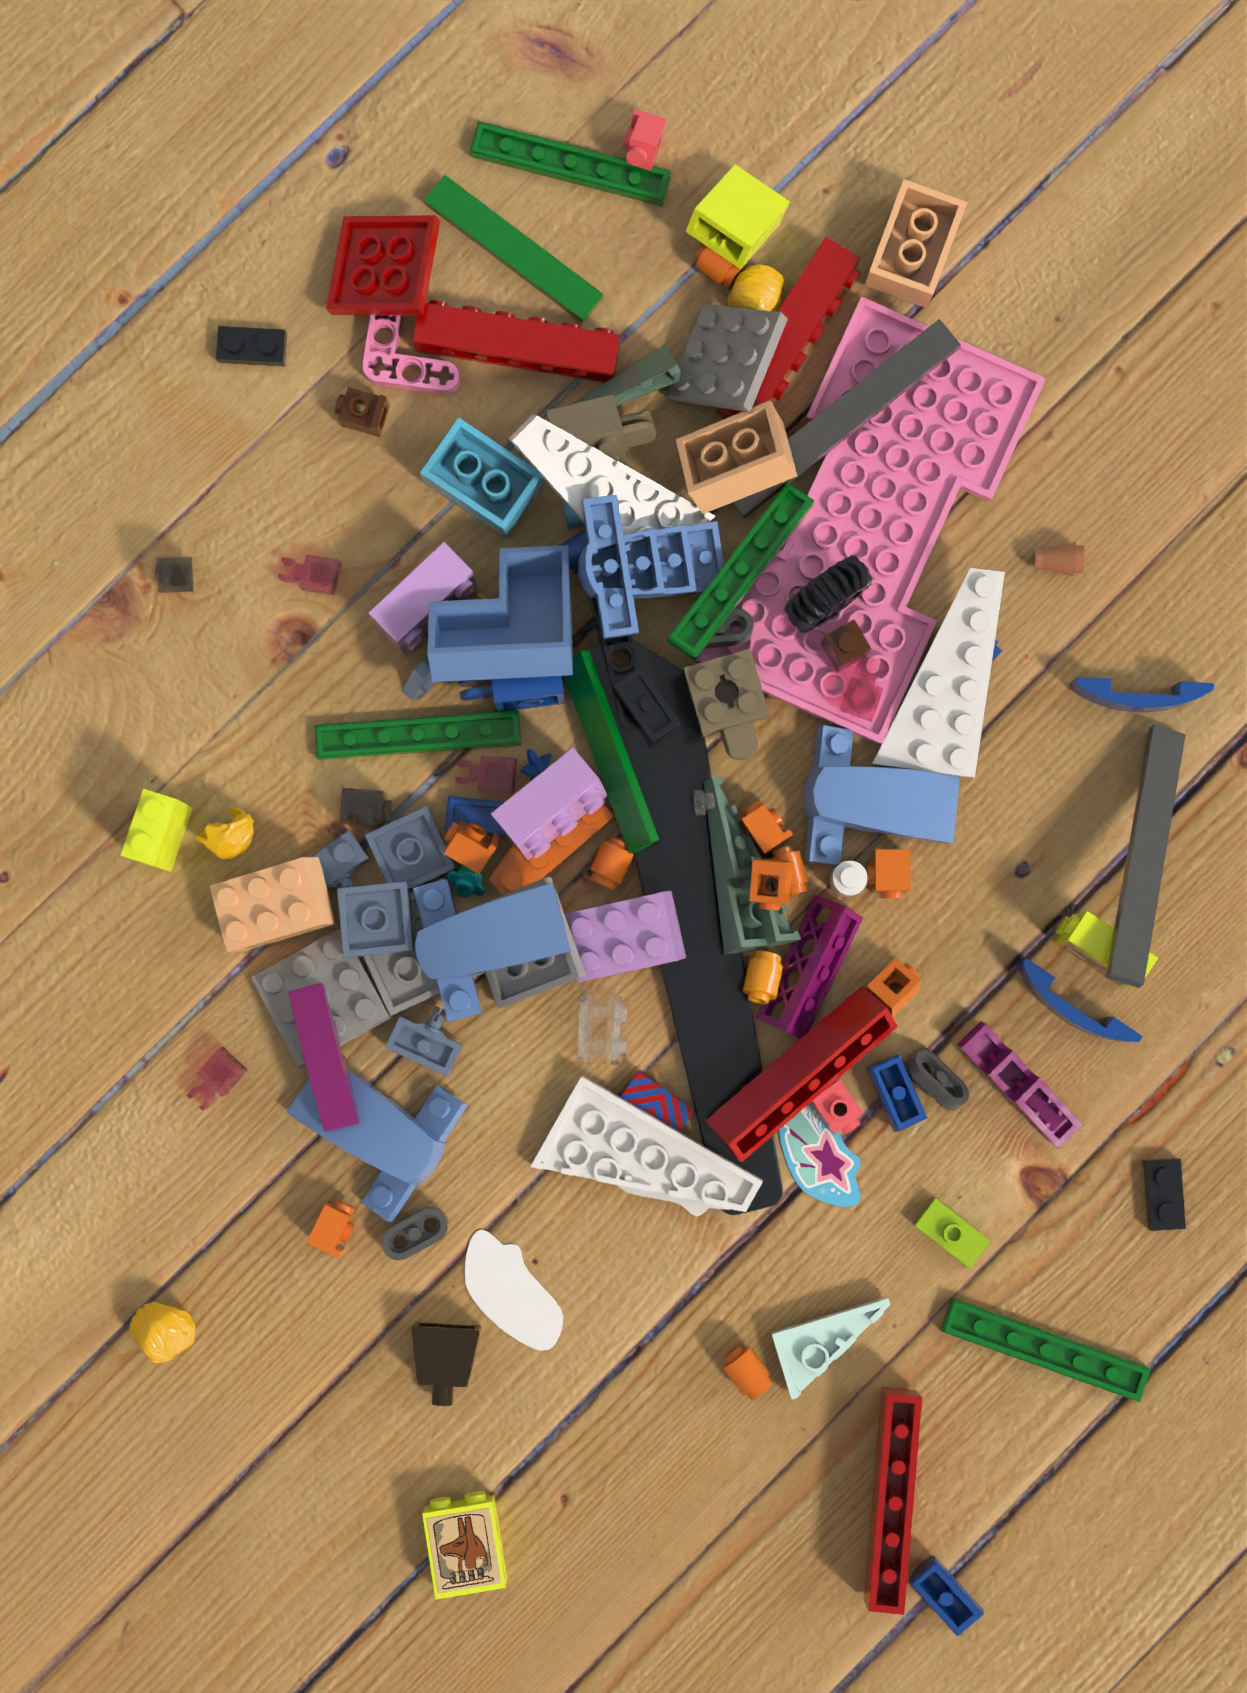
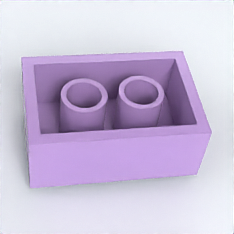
[369,542,477,654]
[491,748,607,860]
[565,890,686,982]

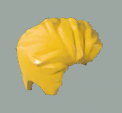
[727,264,785,312]
[195,807,254,859]
[129,1302,195,1363]

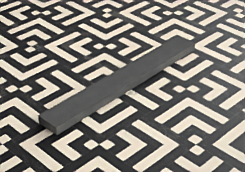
[732,319,961,518]
[1106,724,1186,988]

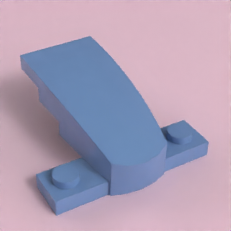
[578,494,724,639]
[803,725,960,866]
[413,879,571,1022]
[287,1070,468,1223]

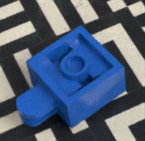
[458,676,565,711]

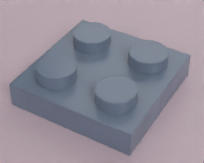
[365,806,456,891]
[337,881,414,958]

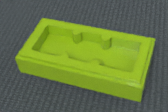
[913,1197,991,1269]

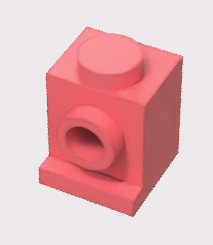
[623,109,667,171]
[810,1079,863,1135]

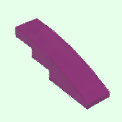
[288,983,359,1132]
[957,1021,1082,1149]

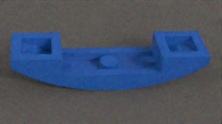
[1070,677,1214,712]
[1017,958,1143,1042]

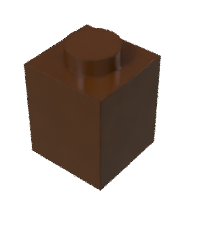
[821,619,872,673]

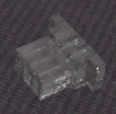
[693,790,715,815]

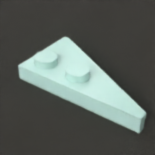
[771,1297,890,1400]

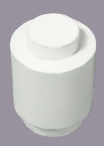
[830,861,867,897]

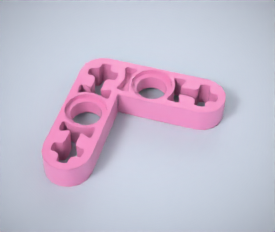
[363,315,460,395]

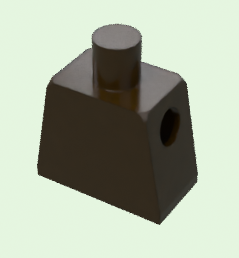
[412,1322,481,1406]

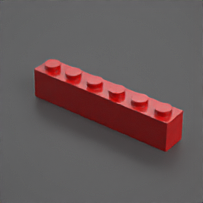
[717,237,860,419]
[413,300,620,383]
[706,986,898,1163]
[864,1387,922,1615]

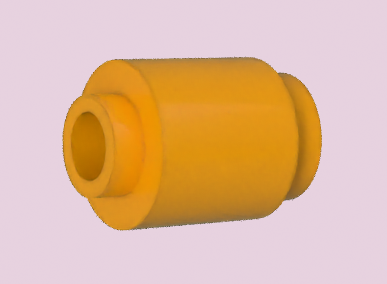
[743,951,783,1004]

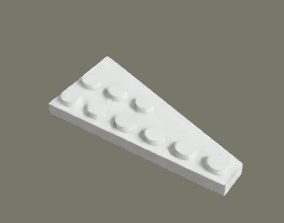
[509,414,715,535]
[872,568,1005,778]
[530,1076,763,1212]

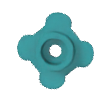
[446,866,485,897]

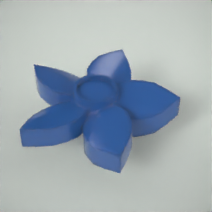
[520,749,551,781]

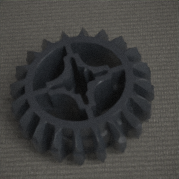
[784,556,873,633]

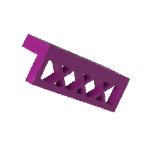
[756,895,863,1039]

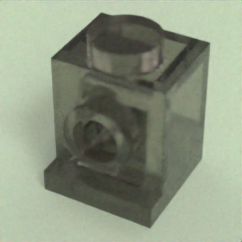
[155,555,193,593]
[339,788,392,827]

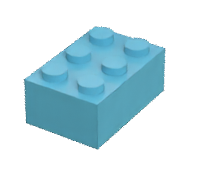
[420,417,545,539]

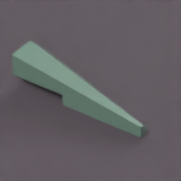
[547,344,681,421]
[704,777,801,954]

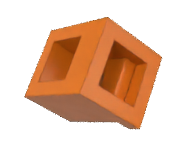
[740,800,793,856]
[443,820,500,874]
[749,859,794,910]
[867,958,921,1019]
[306,1200,355,1258]

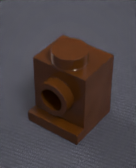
[335,387,390,437]

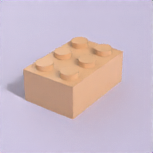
[864,179,967,308]
[676,400,797,514]
[209,857,336,953]

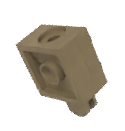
[546,394,657,466]
[683,649,770,760]

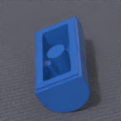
[866,1054,927,1132]
[909,1556,984,1636]

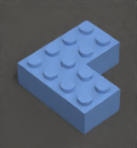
[427,545,573,682]

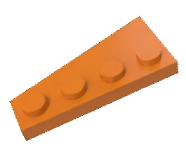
[489,804,615,895]

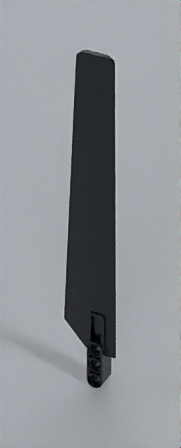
[585,597,783,1215]

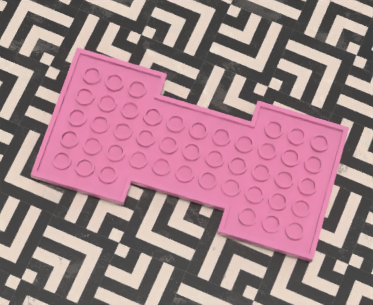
[695,296,1046,746]

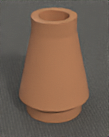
[1035,542,1084,576]

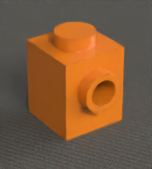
[866,849,910,899]

